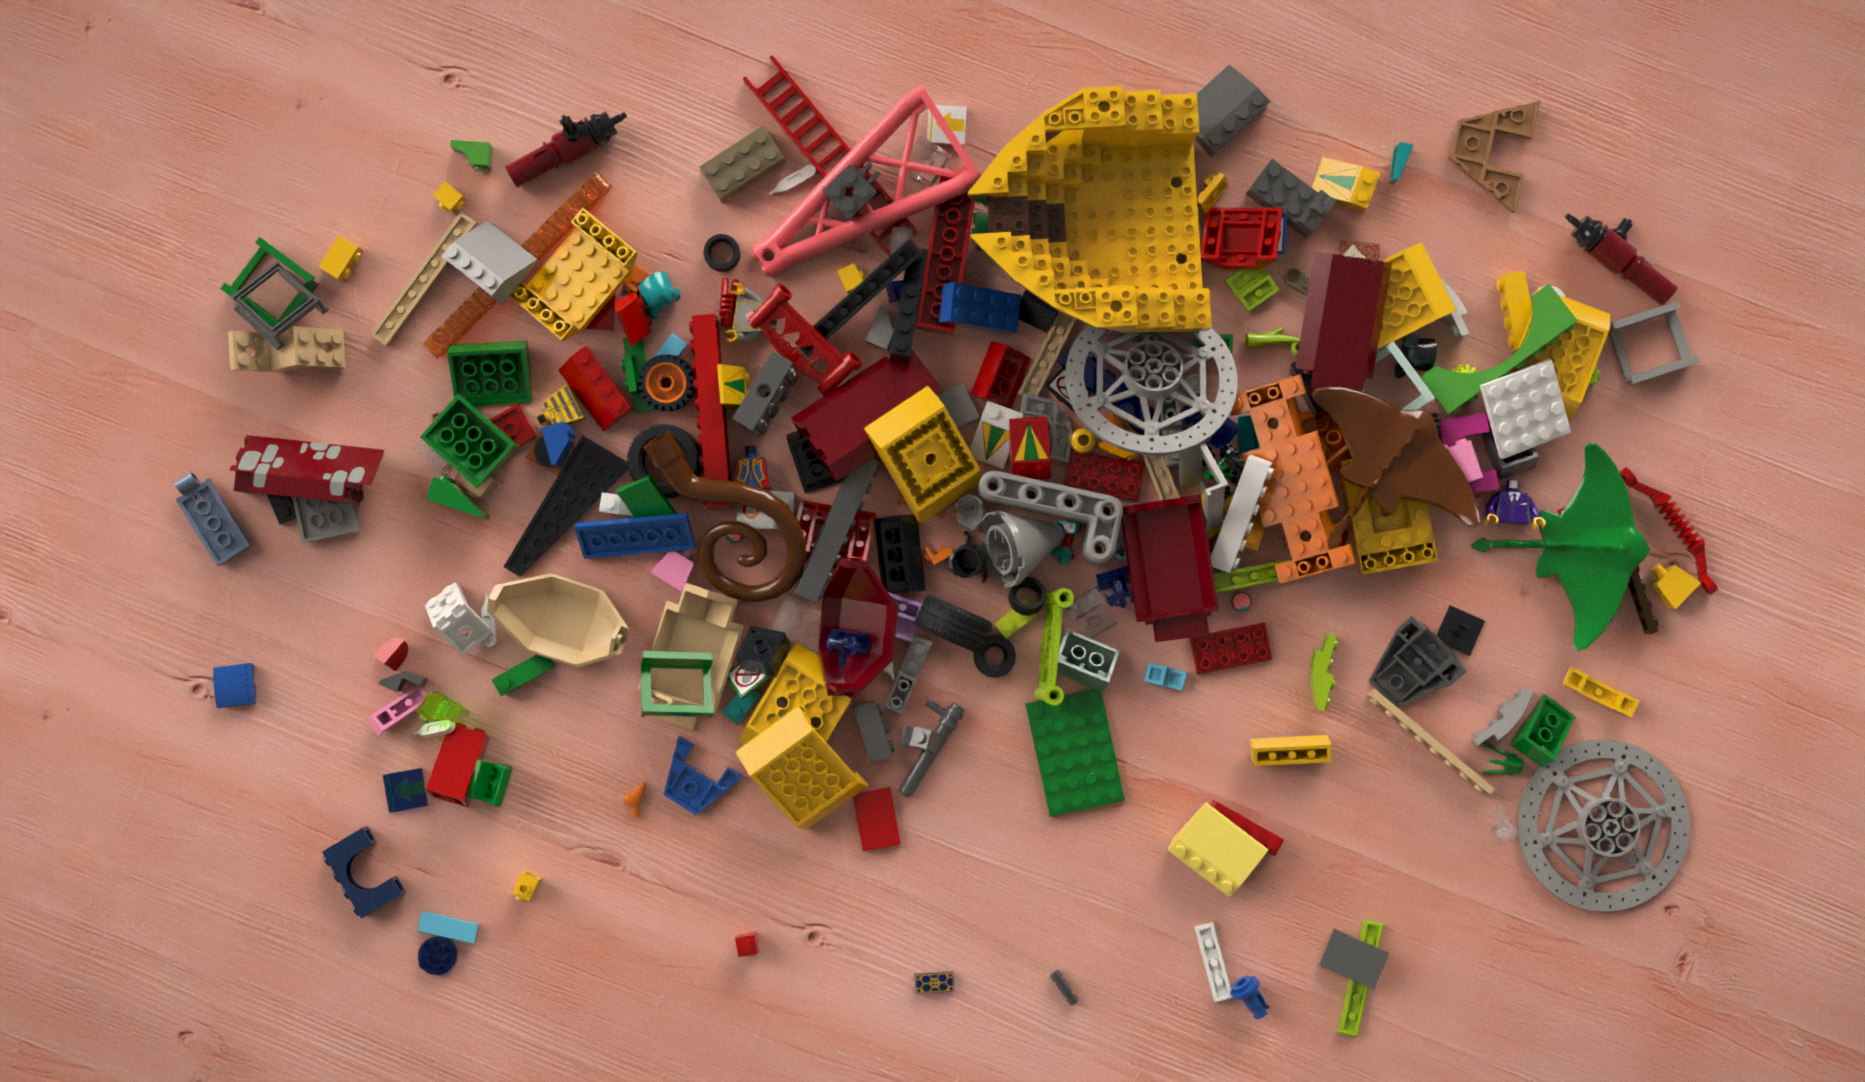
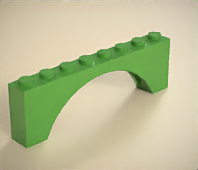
[1420,284,1578,415]

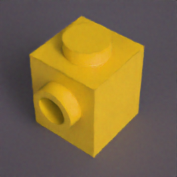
[433,181,467,214]
[837,263,865,294]
[512,870,542,902]

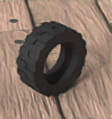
[973,635,1016,678]

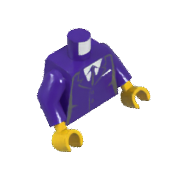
[1484,480,1546,530]

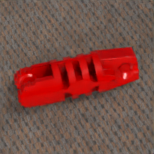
[719,277,739,328]

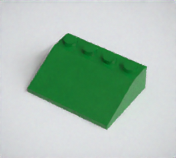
[447,340,532,405]
[420,394,520,488]

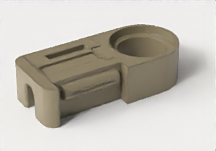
[1283,268,1310,296]

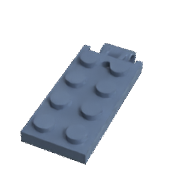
[174,472,252,566]

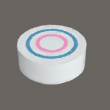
[1185,374,1200,394]

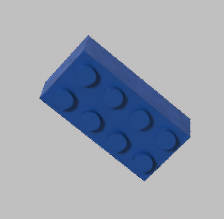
[939,282,1021,334]

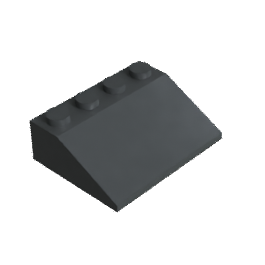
[1195,65,1271,157]

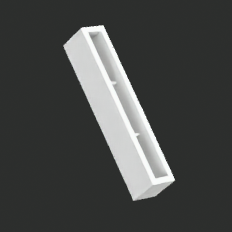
[1211,454,1274,573]

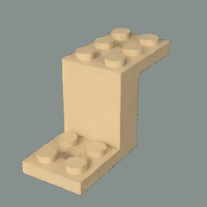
[228,326,346,373]

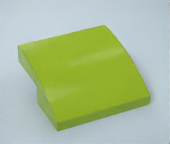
[1224,268,1279,312]

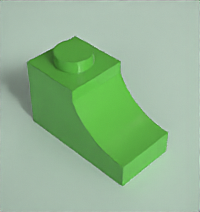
[450,140,493,172]

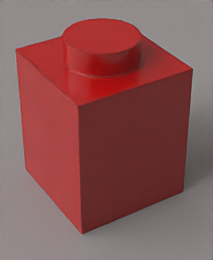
[735,931,759,957]

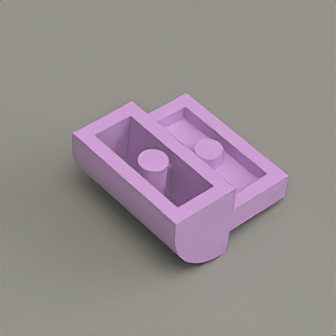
[888,592,922,642]

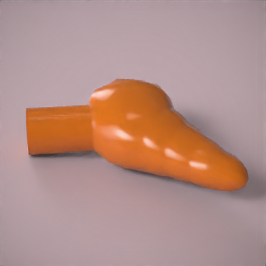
[623,781,647,817]

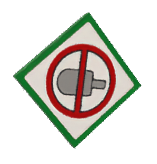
[727,664,770,699]

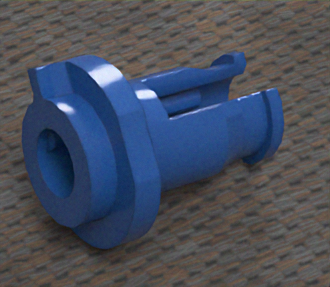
[1230,975,1270,1019]

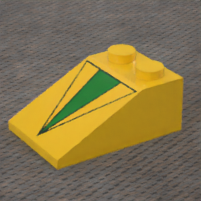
[1312,157,1380,213]
[717,364,750,409]

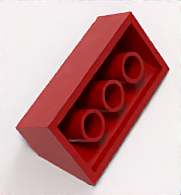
[558,346,634,432]

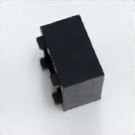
[736,626,791,677]

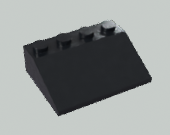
[786,431,874,493]

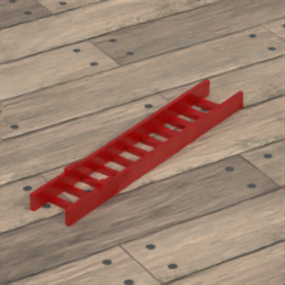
[743,55,917,256]

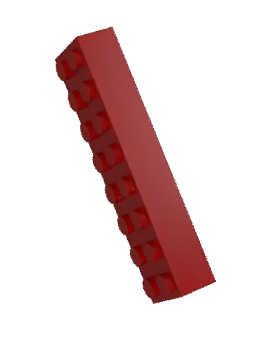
[916,176,975,335]

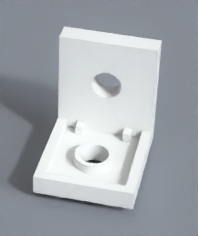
[425,582,493,656]

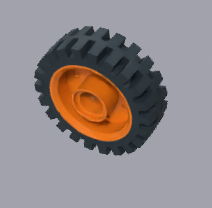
[638,354,695,411]

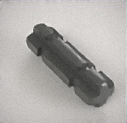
[1050,970,1079,1006]

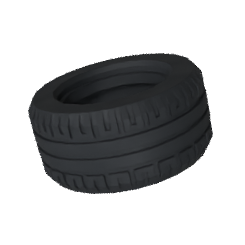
[627,424,702,498]
[915,595,992,653]

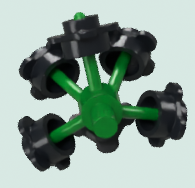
[1202,443,1244,499]

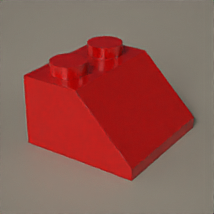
[614,292,653,346]

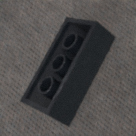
[874,514,926,594]

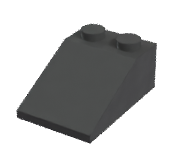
[1481,419,1539,480]

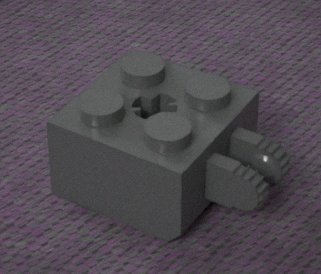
[822,162,881,220]

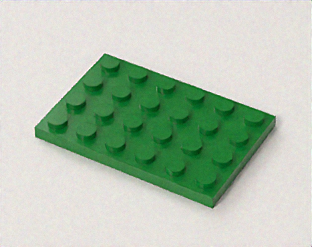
[1025,689,1125,817]

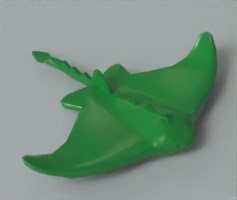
[1471,442,1650,651]

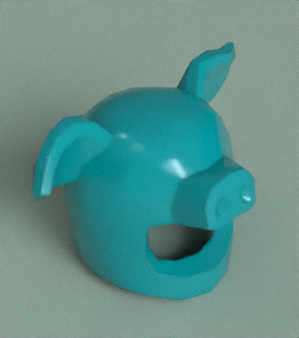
[638,271,681,319]

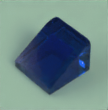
[886,280,903,303]

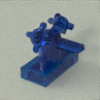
[1096,566,1134,608]
[826,628,870,668]

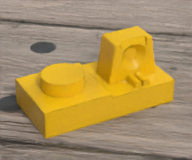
[1197,173,1229,214]

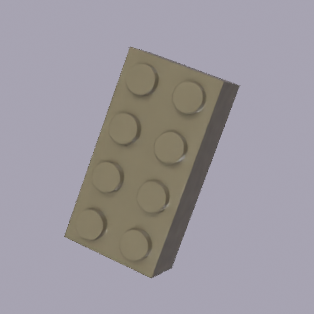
[699,125,786,203]

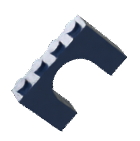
[322,826,406,918]

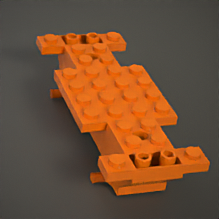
[1230,375,1355,583]

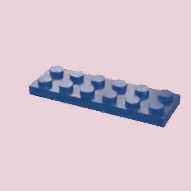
[574,513,696,559]

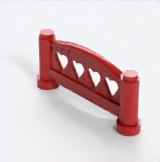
[748,283,862,396]

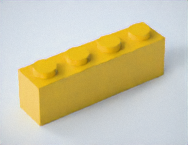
[1496,271,1532,352]
[1250,735,1331,766]

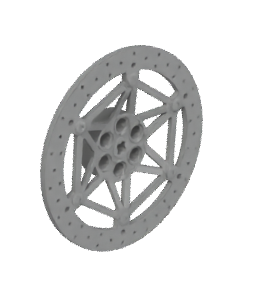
[1065,325,1238,455]
[1517,739,1690,912]

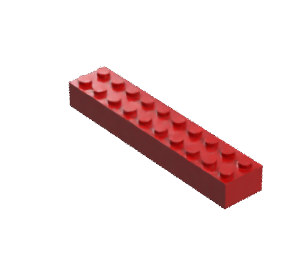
[689,314,734,510]

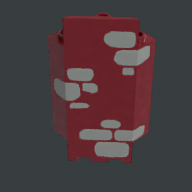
[230,435,384,506]

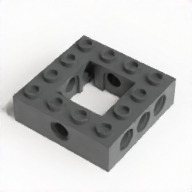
[732,351,799,437]

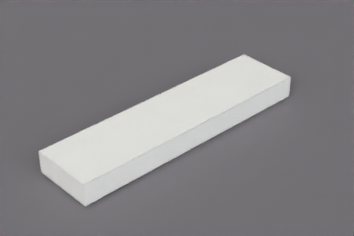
[1194,922,1233,1003]

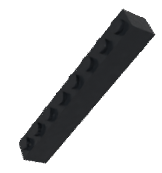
[795,237,923,357]

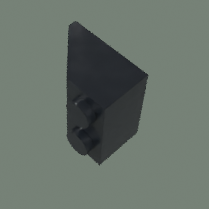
[1019,289,1058,333]

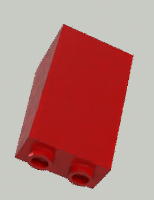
[426,722,489,807]

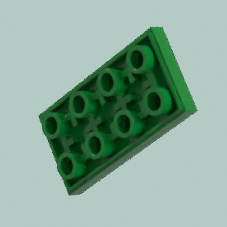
[616,475,678,518]

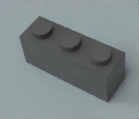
[853,700,895,763]

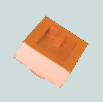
[623,265,650,295]
[923,546,953,566]

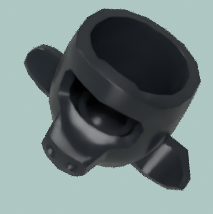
[1395,333,1437,378]
[949,530,988,583]

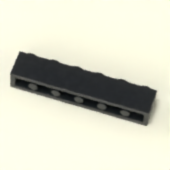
[890,248,928,364]

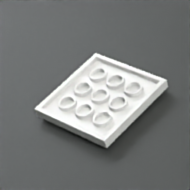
[1480,359,1571,459]

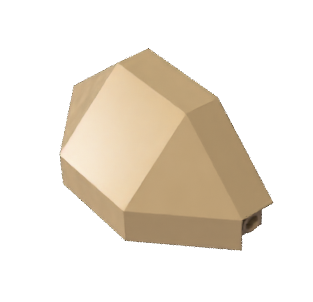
[487,573,629,668]

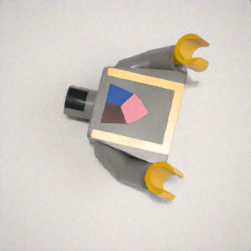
[724,283,778,343]

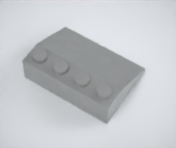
[442,221,539,305]

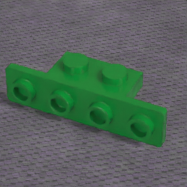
[621,337,654,413]

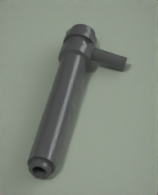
[899,699,965,798]

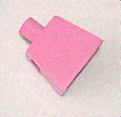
[651,549,696,592]

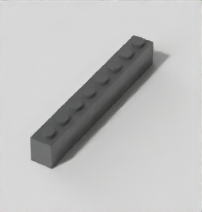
[793,458,880,603]

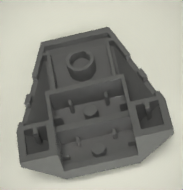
[1369,616,1467,708]

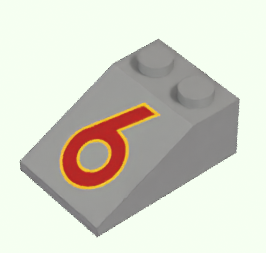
[736,491,796,531]

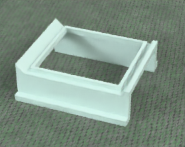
[1362,341,1435,410]

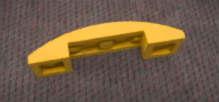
[1562,667,1640,718]

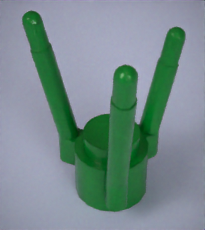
[1481,742,1524,775]

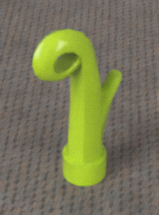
[1245,327,1300,357]

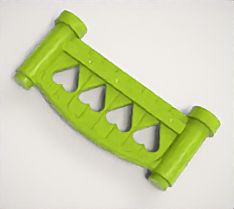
[1034,588,1074,705]

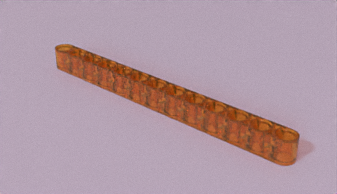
[423,172,612,359]

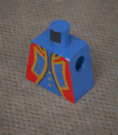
[734,446,771,489]

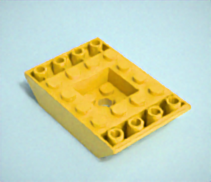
[864,386,982,524]
[1340,459,1438,575]

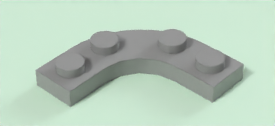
[1020,394,1073,463]

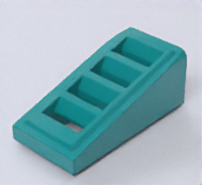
[1389,142,1413,184]

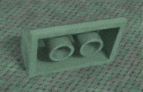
[1057,629,1120,692]

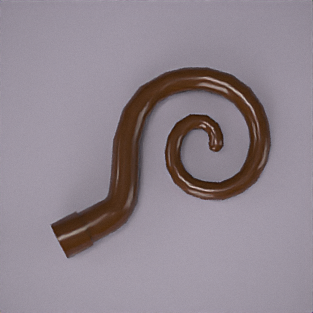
[643,431,806,602]

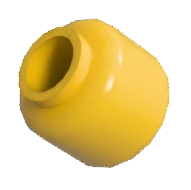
[1070,428,1096,454]

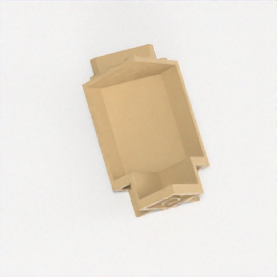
[638,583,744,731]

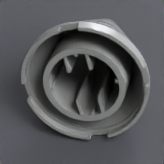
[979,510,1064,588]

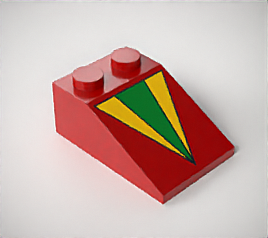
[1009,416,1051,480]

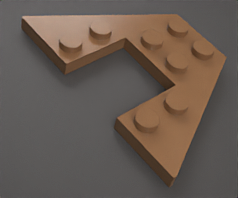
[1448,100,1541,213]

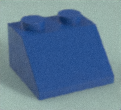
[541,421,576,468]

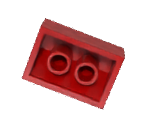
[970,341,1031,409]

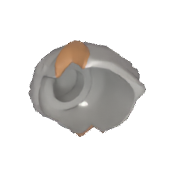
[954,493,986,531]

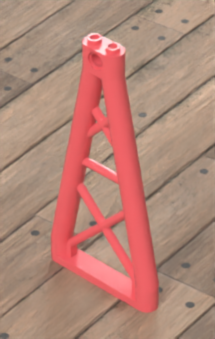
[751,84,981,278]

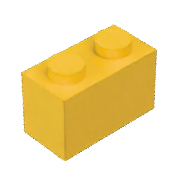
[318,235,363,282]

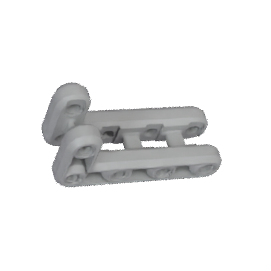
[978,471,1123,564]

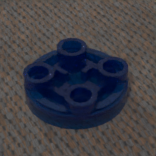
[418,936,458,975]

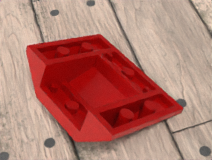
[1200,207,1283,270]
[797,500,876,568]

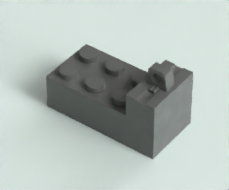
[1246,159,1336,238]

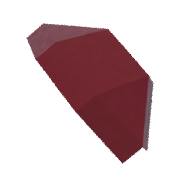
[818,557,898,700]

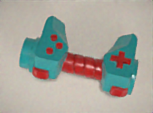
[1050,520,1082,565]

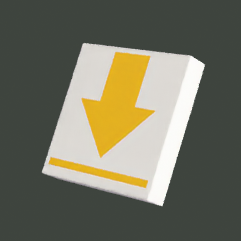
[927,105,967,146]

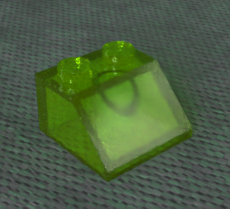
[416,691,470,723]

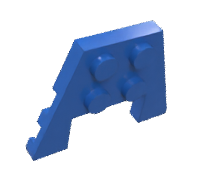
[663,736,743,815]

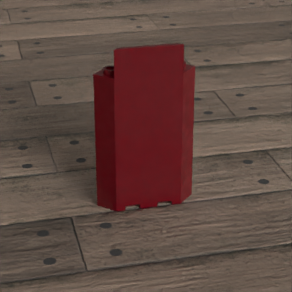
[1296,252,1392,394]
[791,349,943,481]
[1121,494,1219,642]

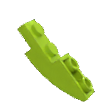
[1310,633,1338,712]

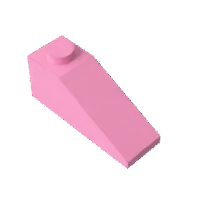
[367,685,430,737]

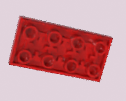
[1063,451,1145,501]
[1189,622,1272,674]

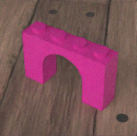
[1439,413,1499,493]

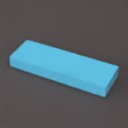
[417,911,479,944]

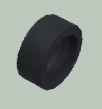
[703,234,741,272]
[1009,577,1046,616]

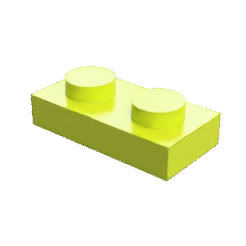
[994,600,1036,638]

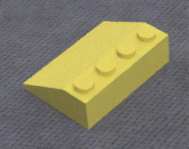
[1168,803,1268,897]

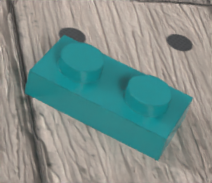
[722,690,761,725]

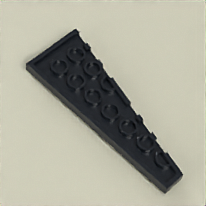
[504,435,629,577]

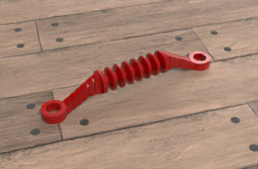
[1619,467,1718,595]

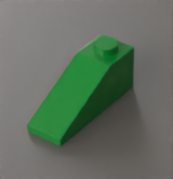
[492,655,555,696]

